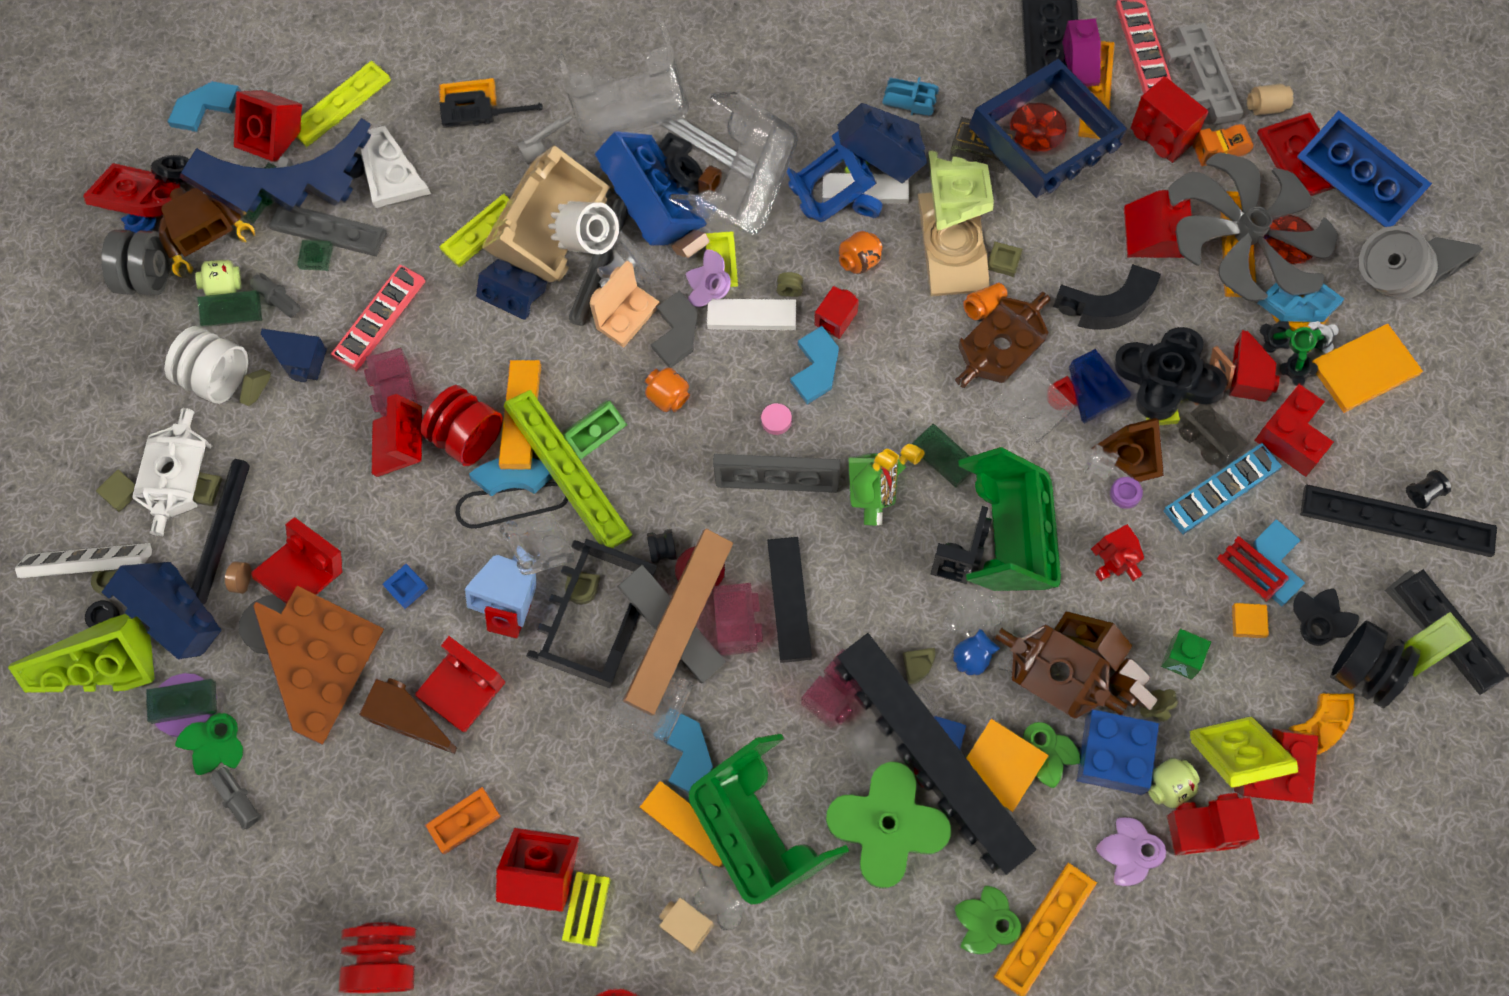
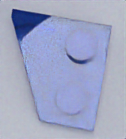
[1069,349,1132,424]

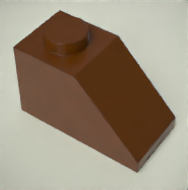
[1055,611,1132,672]

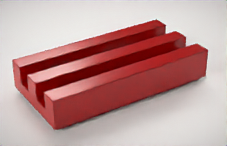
[1216,536,1289,602]

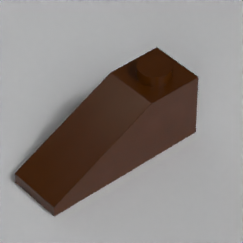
[359,678,457,754]

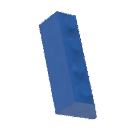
[1297,110,1432,227]
[595,131,707,245]

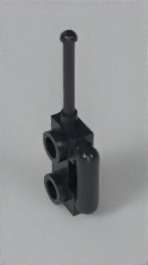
[439,90,543,128]

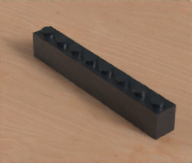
[833,633,1037,875]

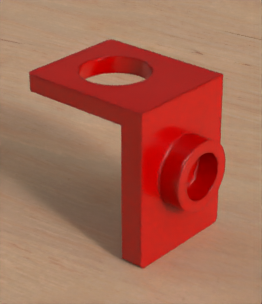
[484,605,531,639]

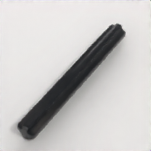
[191,459,250,605]

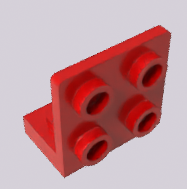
[371,394,422,477]
[251,517,343,604]
[415,636,506,732]

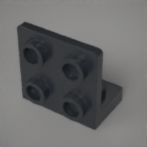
[930,506,992,584]

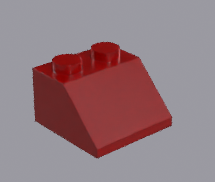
[233,90,302,162]
[1124,190,1191,258]
[496,828,579,912]

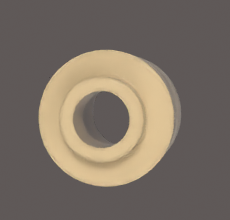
[1247,84,1293,116]

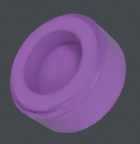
[1110,477,1143,509]

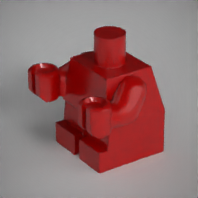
[1091,524,1145,582]

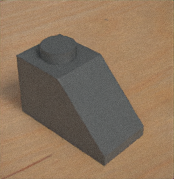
[1426,237,1483,290]

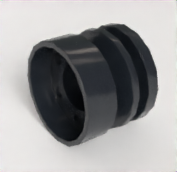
[1330,620,1420,709]

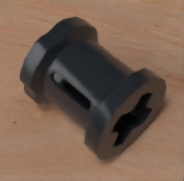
[1406,470,1452,509]

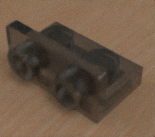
[1177,404,1248,469]

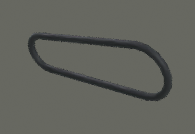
[455,482,568,529]

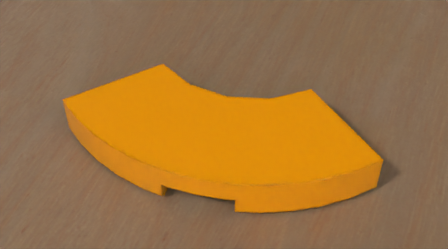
[1289,694,1354,755]

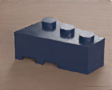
[837,103,927,184]
[101,562,222,660]

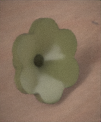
[1139,689,1178,721]

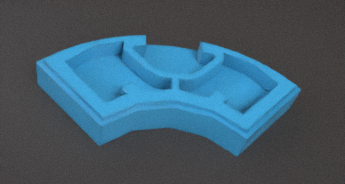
[469,458,553,496]

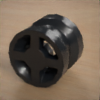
[647,529,677,564]

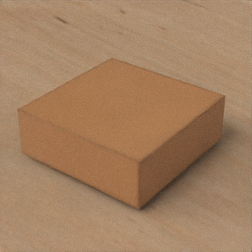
[671,230,710,258]

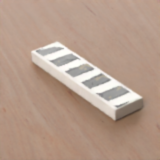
[15,543,152,578]

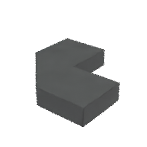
[651,290,698,368]

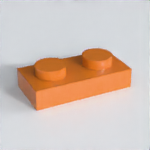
[425,787,501,855]

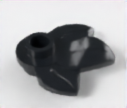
[1293,588,1359,646]

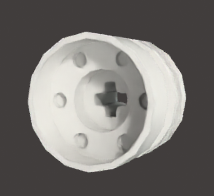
[164,326,249,404]

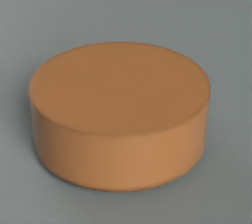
[225,561,252,594]

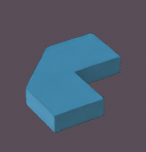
[168,81,241,132]
[1258,282,1344,322]
[790,326,839,405]
[1253,519,1305,607]
[655,708,713,793]

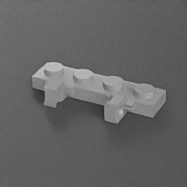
[1164,23,1244,124]

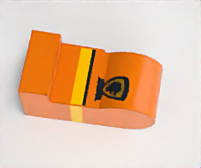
[1193,124,1254,167]

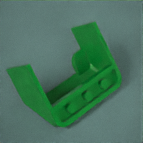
[958,447,1061,591]
[689,733,850,905]

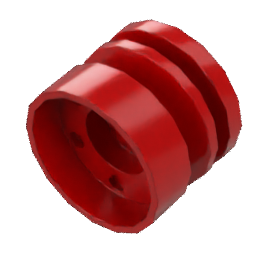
[420,385,503,466]
[338,922,416,993]

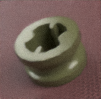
[777,272,803,297]

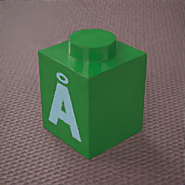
[1161,628,1211,680]

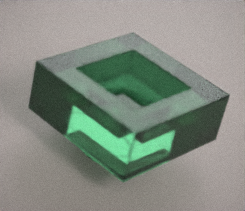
[297,240,333,271]

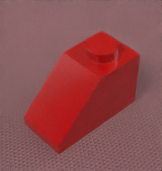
[1229,330,1280,402]

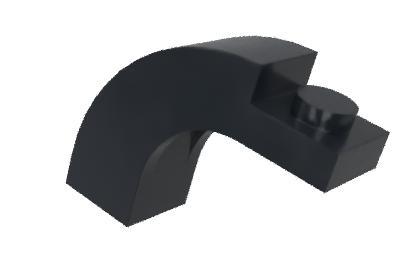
[1053,264,1161,330]

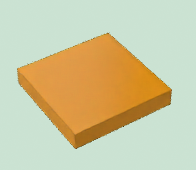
[966,718,1049,812]

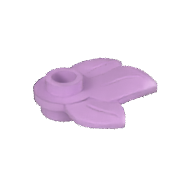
[686,249,731,307]
[1096,817,1166,886]

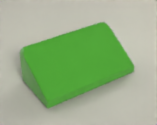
[562,401,627,460]

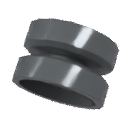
[101,229,170,296]

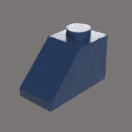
[260,328,327,382]

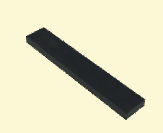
[1300,484,1497,557]

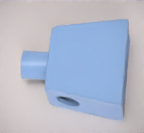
[465,550,537,627]

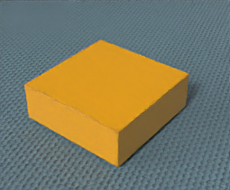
[1232,603,1269,638]

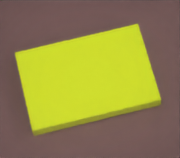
[1189,717,1298,788]

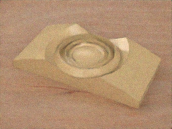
[918,192,989,296]

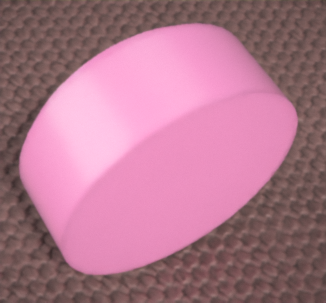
[761,403,792,435]

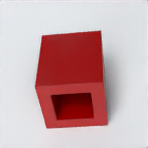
[814,286,859,339]

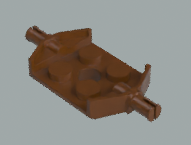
[955,292,1051,388]
[995,624,1129,719]

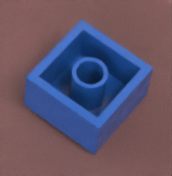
[1076,709,1159,795]

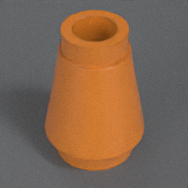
[963,283,1008,320]

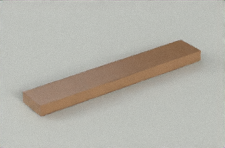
[623,529,733,716]

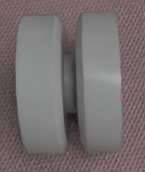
[1359,225,1438,300]

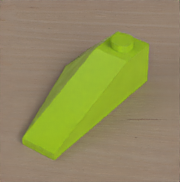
[8,614,155,693]

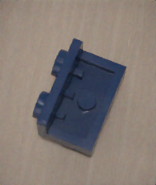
[476,259,547,320]

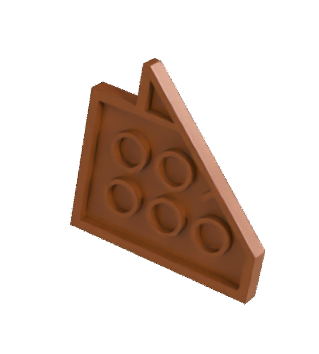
[253,586,384,745]

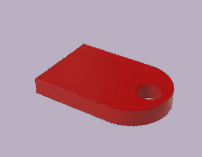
[83,163,180,217]

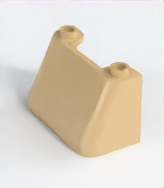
[482,145,610,283]

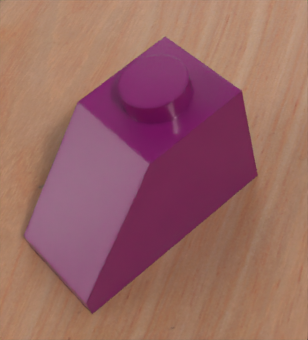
[1063,18,1101,87]

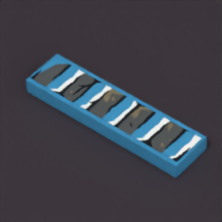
[1163,443,1282,535]

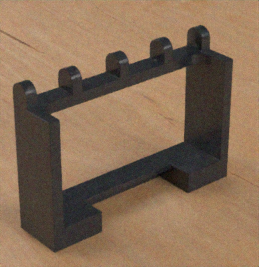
[526,539,657,688]

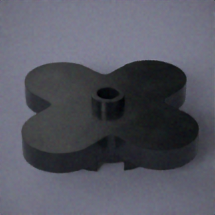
[1114,327,1227,420]

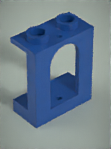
[786,131,877,222]

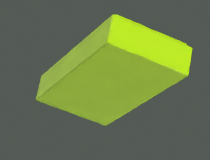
[1403,612,1472,677]

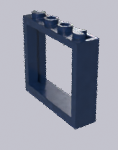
[969,59,1127,198]

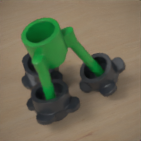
[1260,320,1339,386]

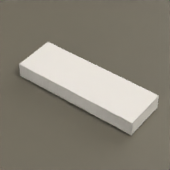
[822,173,909,204]
[707,299,796,330]

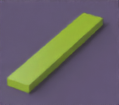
[504,390,632,548]

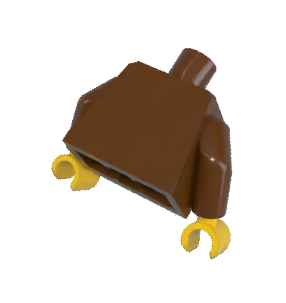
[158,188,255,278]

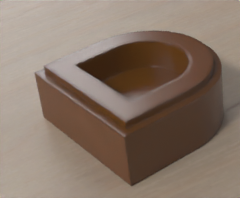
[699,165,722,200]

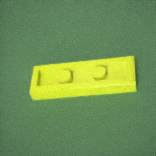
[439,193,509,268]

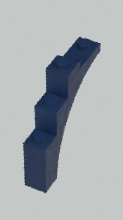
[179,118,372,216]

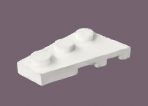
[361,126,431,208]

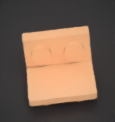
[590,260,660,348]

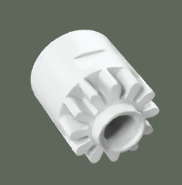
[549,201,619,254]

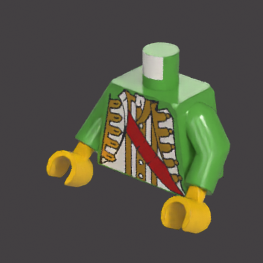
[849,444,925,526]

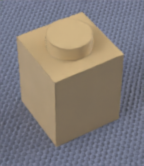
[659,898,714,953]

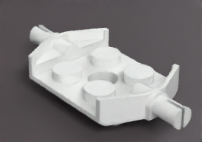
[132,408,212,536]

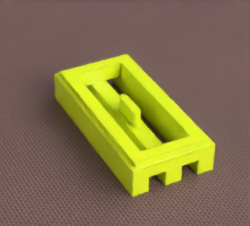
[562,871,610,947]

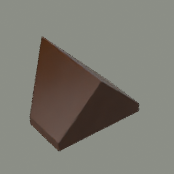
[1091,418,1164,482]

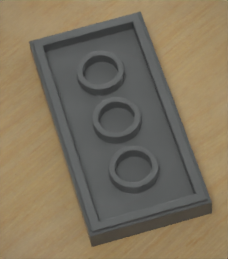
[713,454,840,493]

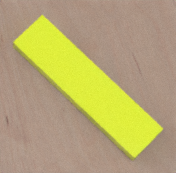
[296,60,391,147]

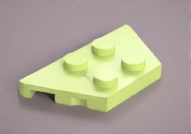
[928,151,994,230]

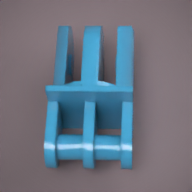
[882,77,939,116]

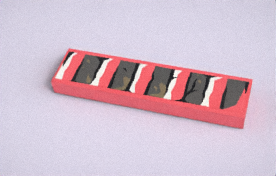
[1116,0,1172,94]
[331,264,426,371]

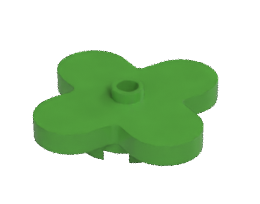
[826,762,951,889]

